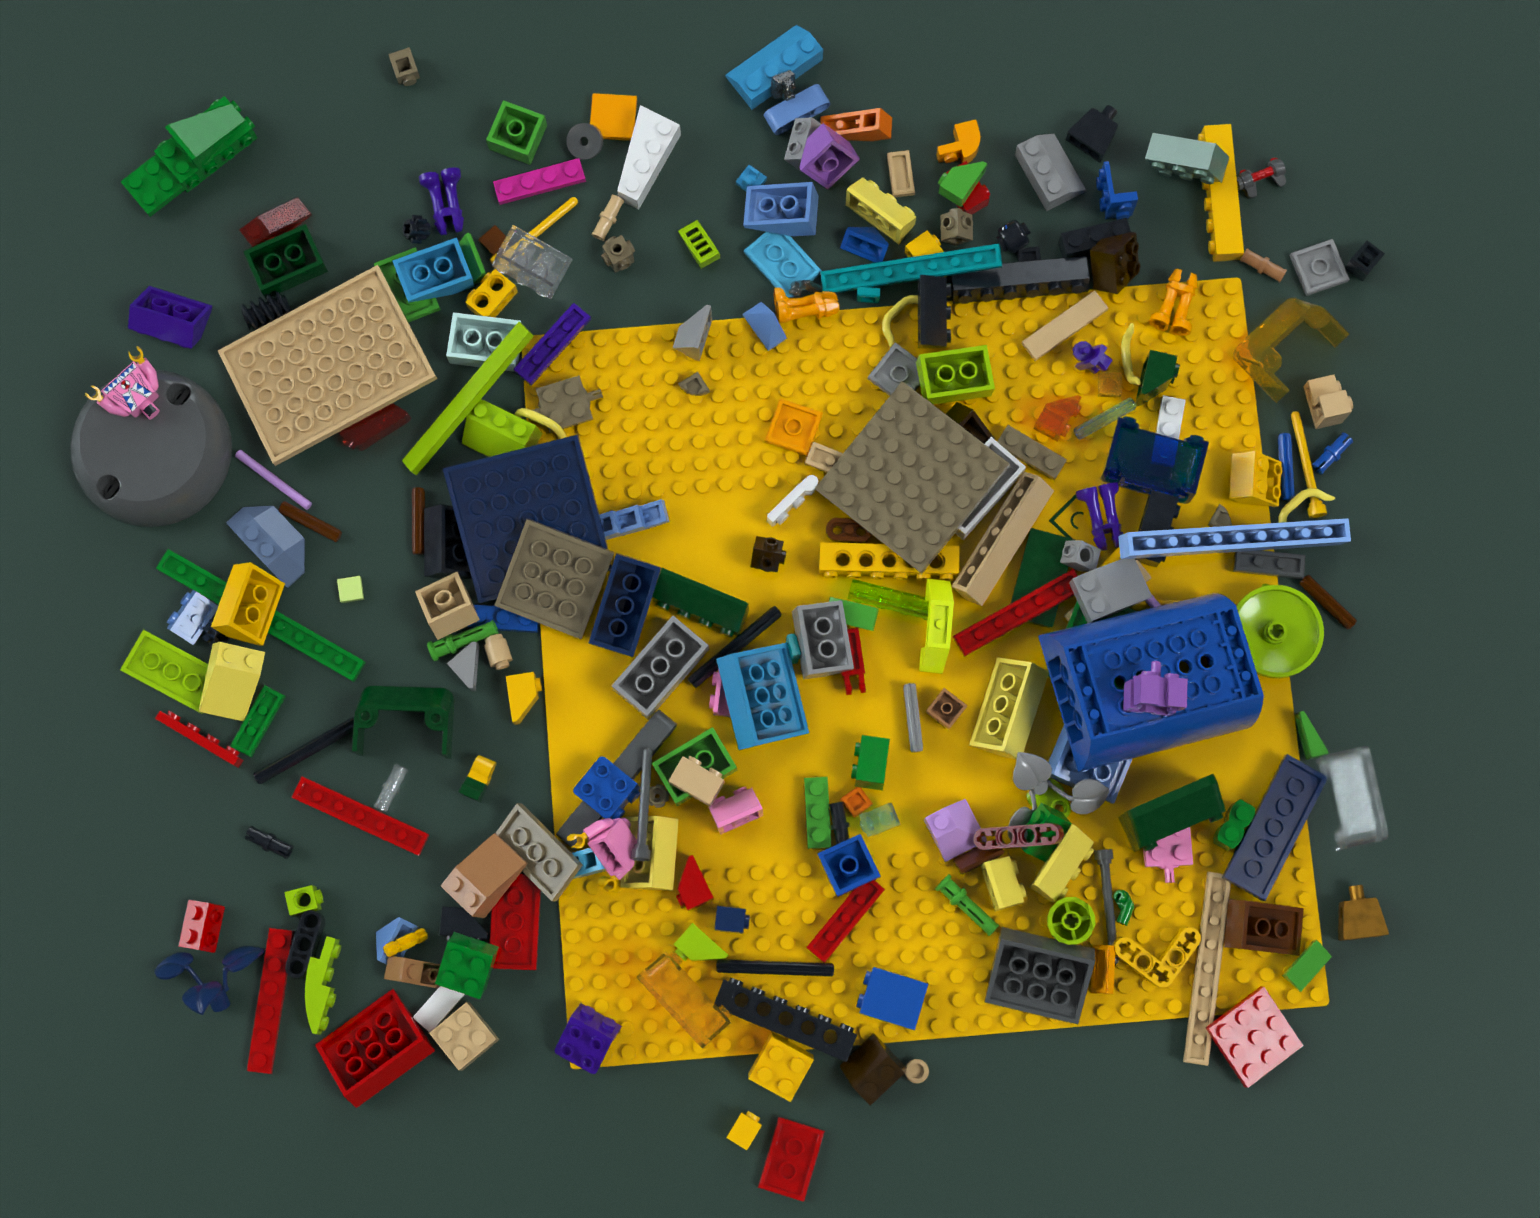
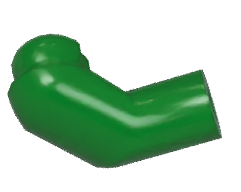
[1113,890,1134,926]

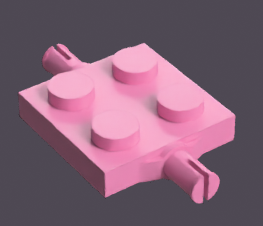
[1143,827,1193,883]

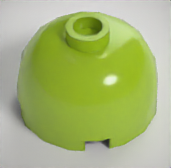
[1047,897,1095,945]

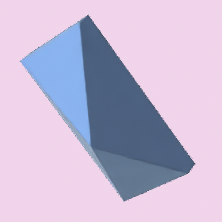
[742,302,787,351]
[376,917,419,965]

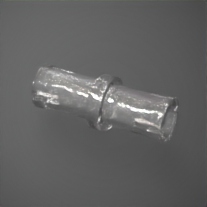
[373,764,408,813]

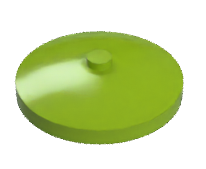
[1236,585,1324,679]

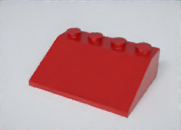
[315,989,435,1108]

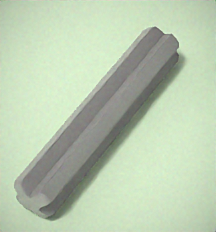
[903,683,923,753]

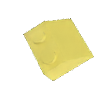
[981,856,1026,912]

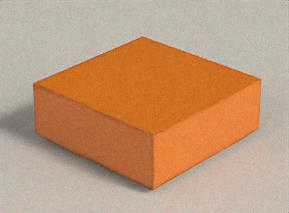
[840,787,873,819]

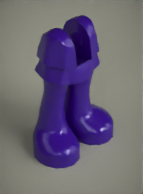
[419,167,464,235]
[1075,482,1123,551]

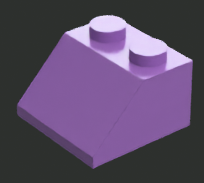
[799,123,860,189]

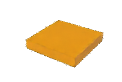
[590,93,637,141]
[765,398,823,456]

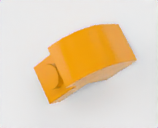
[936,119,980,163]

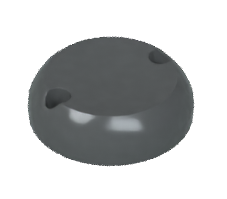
[70,370,232,527]

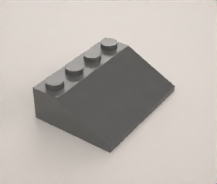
[985,927,1095,1024]

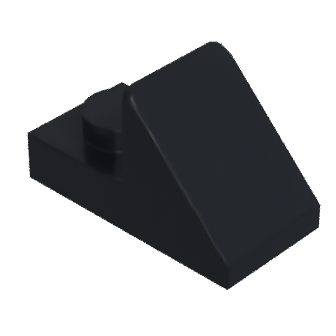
[1345,240,1385,281]

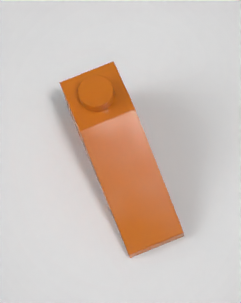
[820,108,892,141]

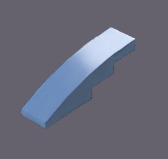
[600,499,670,540]

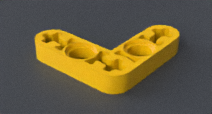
[1112,927,1201,988]

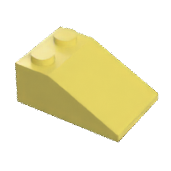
[198,642,265,722]

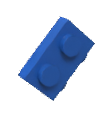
[1096,161,1138,220]
[573,756,641,820]

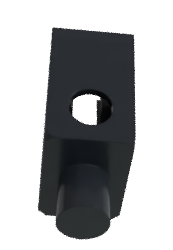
[1065,105,1118,163]

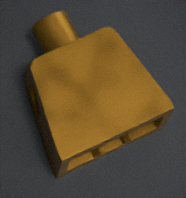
[1338,885,1389,941]

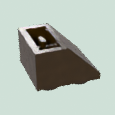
[1090,232,1141,294]

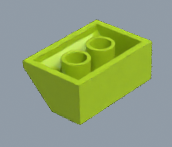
[462,399,543,457]

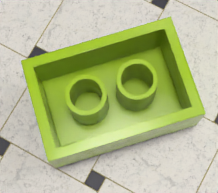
[916,345,995,405]

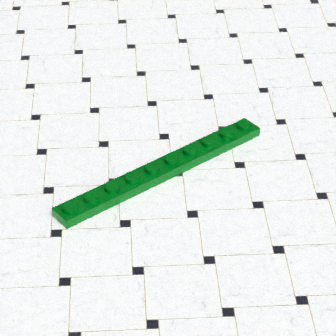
[156,549,366,682]

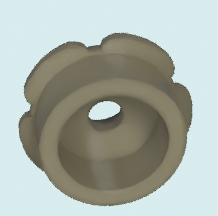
[649,784,669,808]

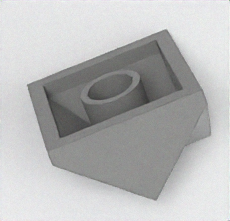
[673,305,713,361]

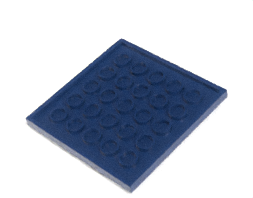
[443,434,613,603]

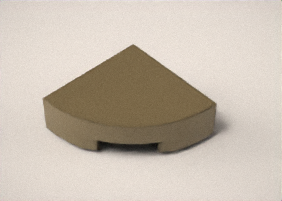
[678,372,710,396]
[1208,504,1232,527]

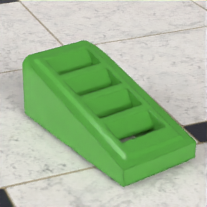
[1295,711,1329,760]

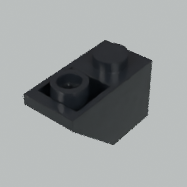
[439,906,490,941]

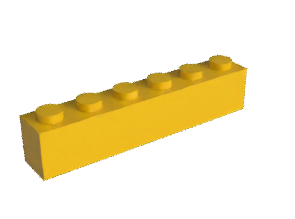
[1198,124,1244,262]

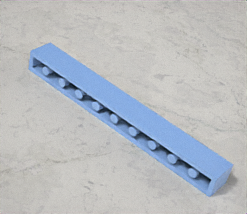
[1118,518,1351,559]

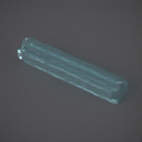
[1073,398,1136,440]

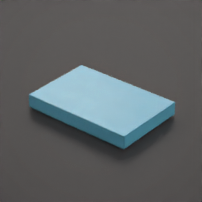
[744,232,822,298]

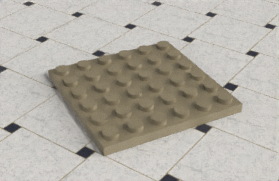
[815,381,1010,574]

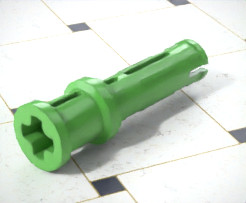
[427,620,499,661]
[935,874,999,936]

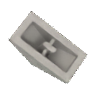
[447,642,479,691]

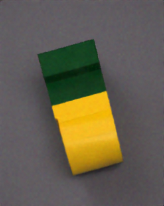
[458,755,496,802]

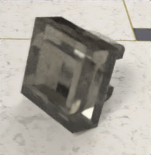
[771,70,796,101]

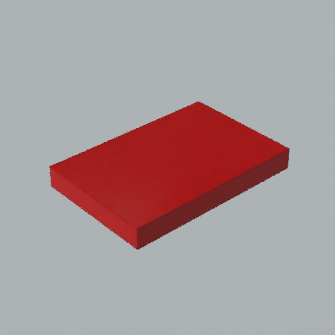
[758,1117,825,1202]

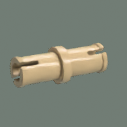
[591,194,624,241]

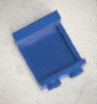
[856,967,928,1031]

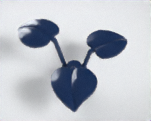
[154,946,265,1015]

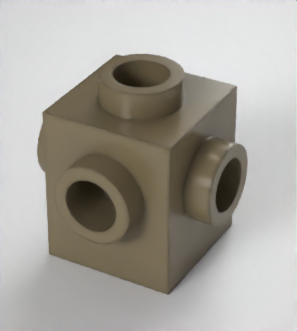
[940,208,973,246]
[601,235,635,273]

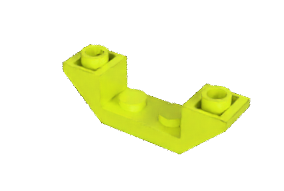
[919,579,954,674]

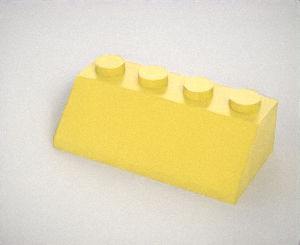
[969,657,1049,759]

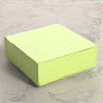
[337,576,364,603]

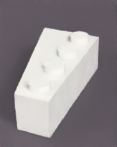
[617,105,681,210]

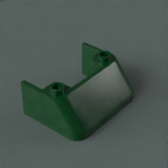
[352,686,455,759]
[1118,774,1226,852]

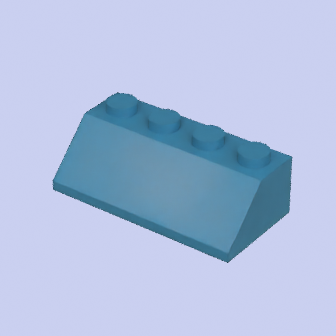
[725,25,823,110]

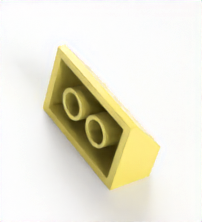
[846,177,916,245]
[621,816,678,890]
[1029,824,1094,903]

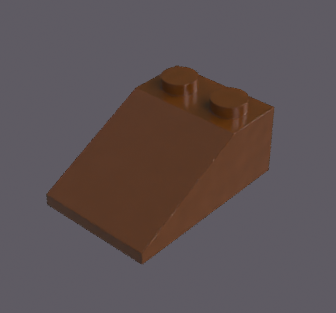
[1224,899,1304,956]

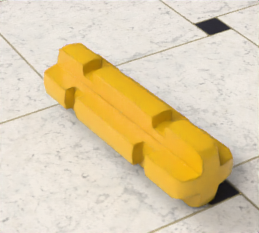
[383,928,428,957]

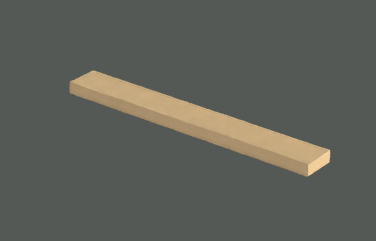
[1183,872,1231,1066]

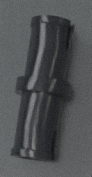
[829,802,850,845]
[245,826,294,860]

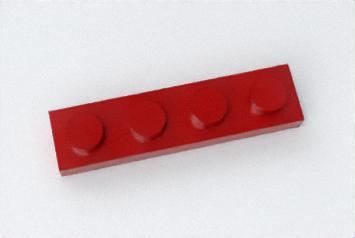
[155,711,244,768]
[806,880,885,963]

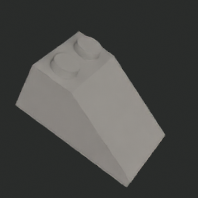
[1069,558,1152,623]

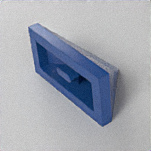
[840,227,889,263]

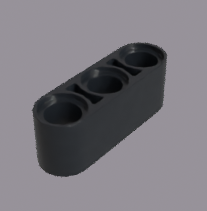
[285,910,325,979]

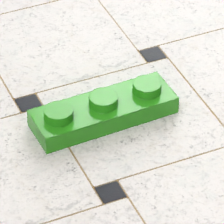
[804,777,831,849]

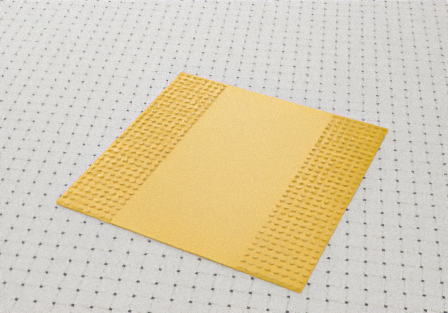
[522,278,1329,1069]

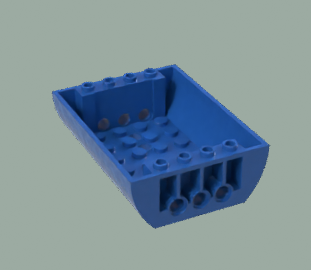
[1038,593,1264,772]

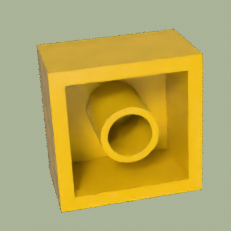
[748,1031,814,1102]

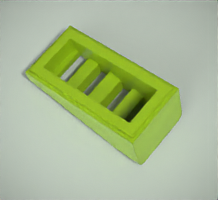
[678,220,720,269]

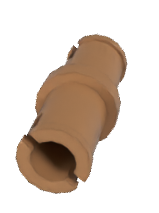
[1240,248,1287,283]

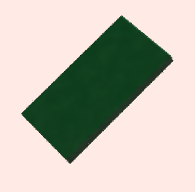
[1011,528,1075,629]

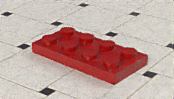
[490,874,541,970]

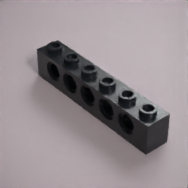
[713,977,857,1062]

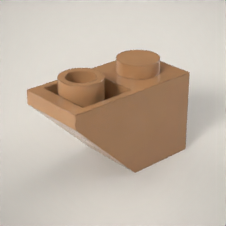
[384,956,440,988]

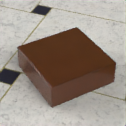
[478,225,511,256]

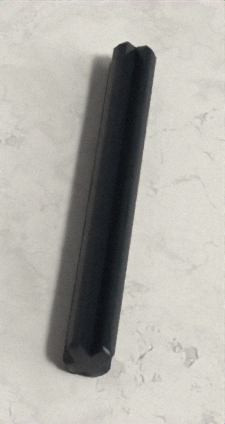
[688,606,782,688]
[253,717,354,784]
[716,959,834,977]

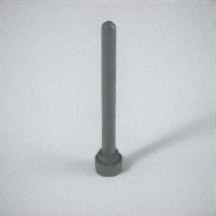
[631,747,652,861]
[1094,849,1119,964]

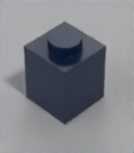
[715,906,750,934]

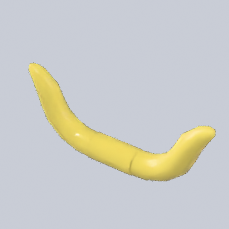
[882,295,918,348]
[1121,323,1141,385]
[514,408,567,439]
[1278,488,1335,523]

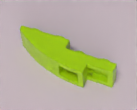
[305,936,341,1035]

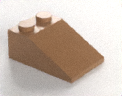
[441,833,528,918]

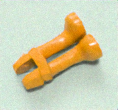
[1149,269,1197,336]
[774,287,840,323]

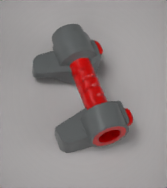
[1237,158,1286,199]

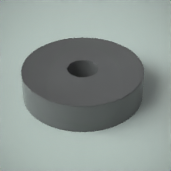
[566,123,603,159]

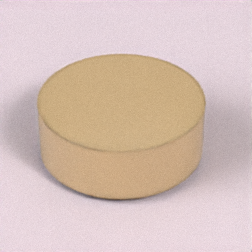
[905,1059,929,1083]

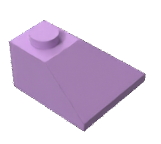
[924,799,987,862]

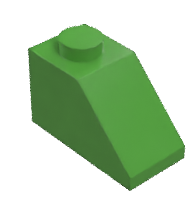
[938,161,987,207]

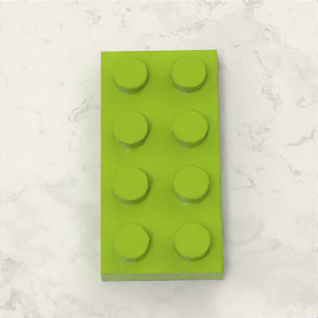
[120,630,208,714]

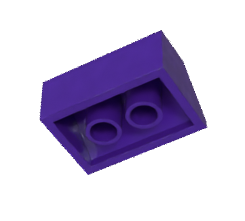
[128,286,212,349]

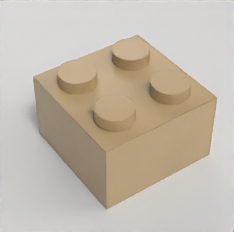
[415,572,480,640]
[429,1002,500,1071]

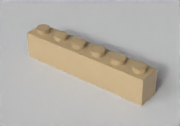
[951,472,1054,606]

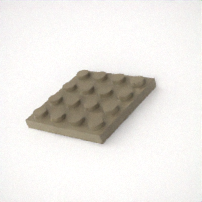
[494,519,615,639]

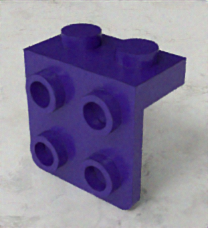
[555,1003,622,1074]

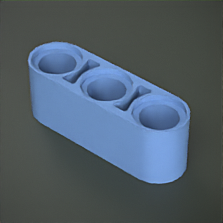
[763,84,830,135]

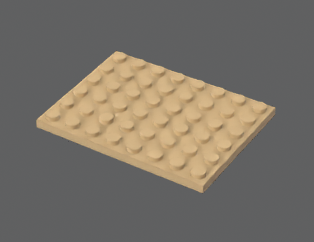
[218,265,437,466]

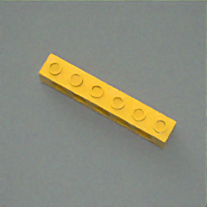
[819,543,959,581]

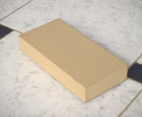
[887,150,915,198]

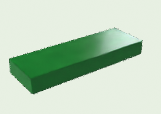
[230,685,286,758]

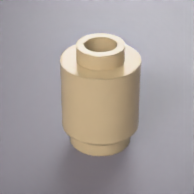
[484,634,513,670]

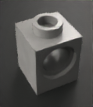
[1060,540,1101,572]

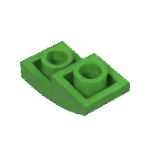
[829,597,879,631]

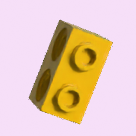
[466,269,518,318]

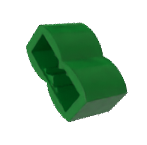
[1213,799,1255,851]

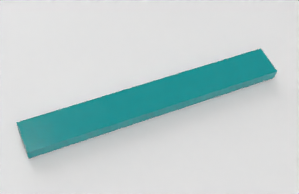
[820,244,1003,293]

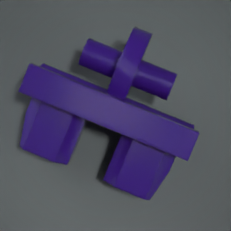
[1073,341,1113,374]

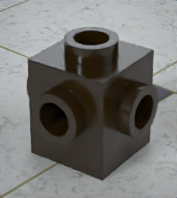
[750,536,787,573]

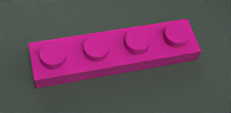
[493,158,586,205]

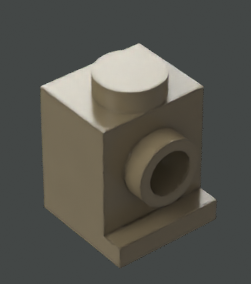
[388,47,420,86]

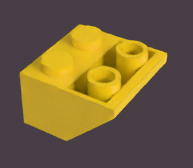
[1229,451,1282,507]

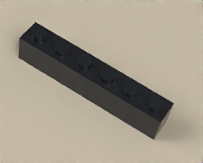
[950,256,1090,304]

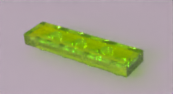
[848,579,929,620]

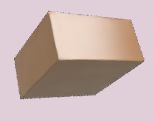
[926,688,967,730]

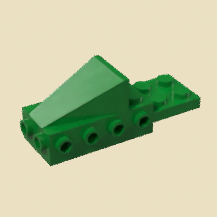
[121,96,257,217]

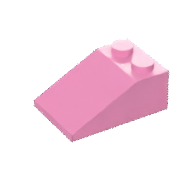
[709,786,763,835]

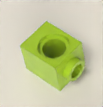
[284,885,324,917]

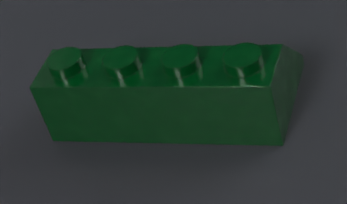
[652,568,749,637]

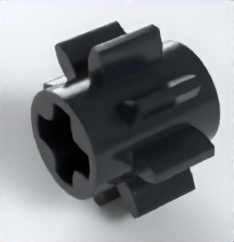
[403,215,431,244]
[202,619,231,646]

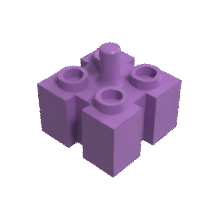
[1123,661,1188,716]

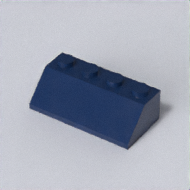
[589,553,661,657]

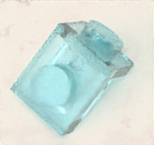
[859,803,901,837]

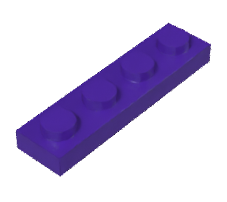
[513,303,591,386]

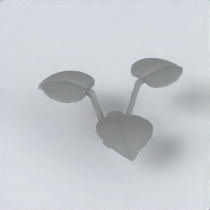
[1008,752,1109,841]

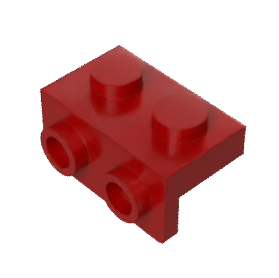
[178,900,225,953]

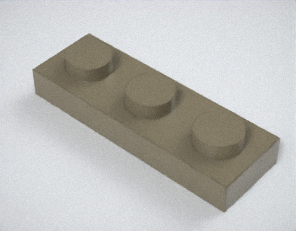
[997,425,1067,481]

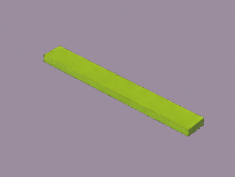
[402,322,534,476]

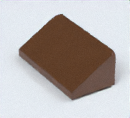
[954,839,1004,875]

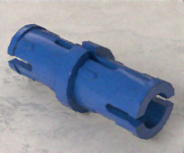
[1311,432,1353,475]

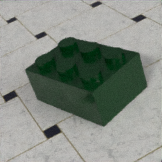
[243,224,328,299]

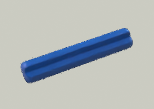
[1278,433,1295,501]

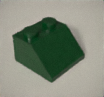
[1135,350,1180,406]

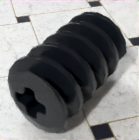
[241,291,292,331]

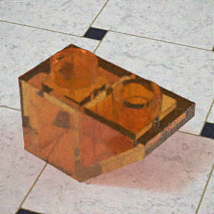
[1033,395,1082,442]

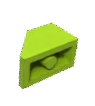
[674,923,729,961]

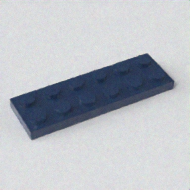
[1222,754,1328,901]

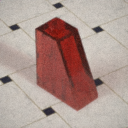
[339,403,411,451]

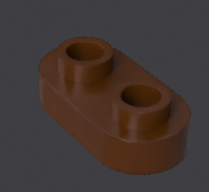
[826,518,872,544]

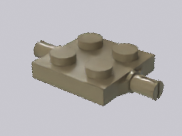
[528,375,603,433]

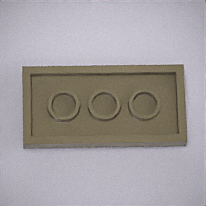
[496,803,583,901]

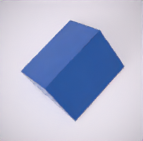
[817,834,881,897]

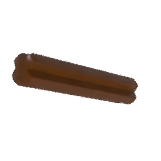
[412,487,425,555]
[278,501,342,542]
[1299,575,1357,630]

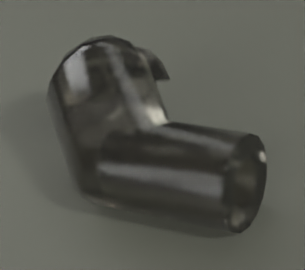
[789,280,822,296]

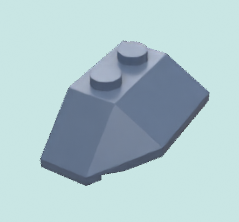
[226,506,305,588]

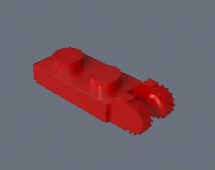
[841,628,866,695]

